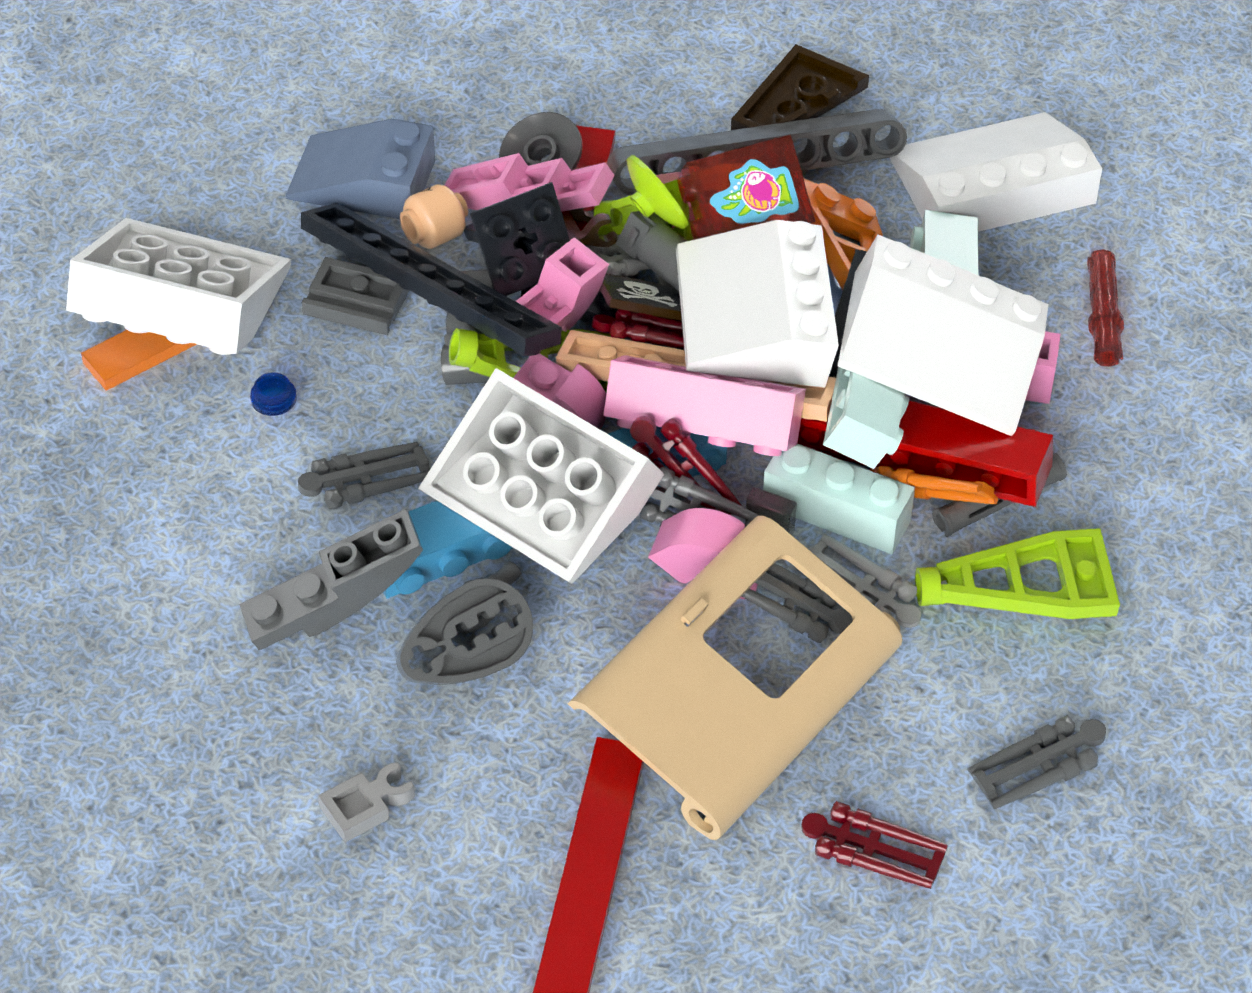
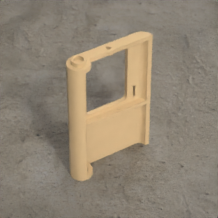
[567,516,903,840]

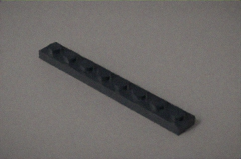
[301,202,562,356]

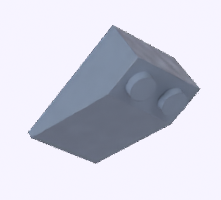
[286,118,435,219]

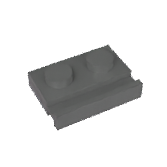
[301,257,410,335]

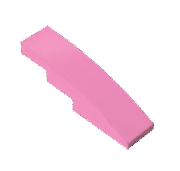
[444,153,615,211]

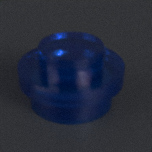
[250,372,297,416]

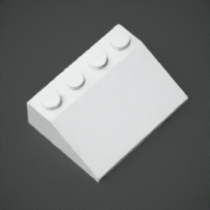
[890,112,1102,232]
[66,218,291,355]
[676,220,839,388]
[838,235,1049,436]
[418,368,664,584]

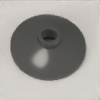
[499,112,583,171]

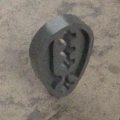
[396,578,533,685]

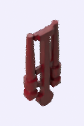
[592,309,684,349]
[630,416,742,515]
[801,801,948,889]

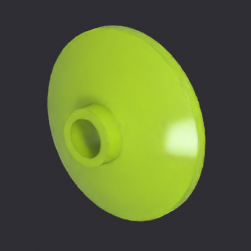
[626,155,689,229]

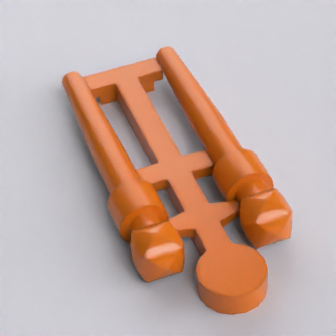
[870,466,998,505]

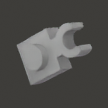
[318,762,415,843]

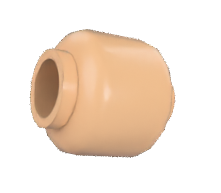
[400,184,468,249]

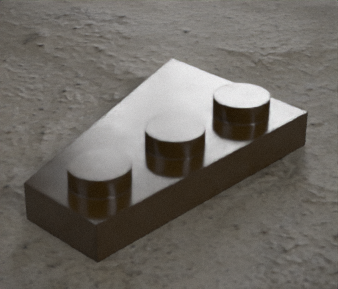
[731,44,869,146]

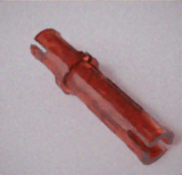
[1087,249,1124,367]

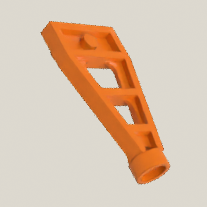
[795,177,883,290]

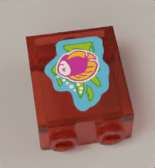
[677,134,816,240]

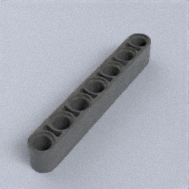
[607,109,907,196]

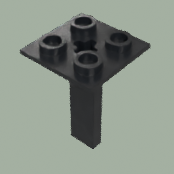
[464,182,570,296]

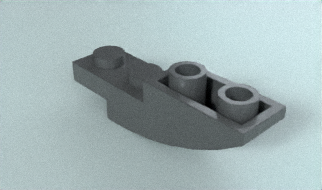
[239,509,423,650]

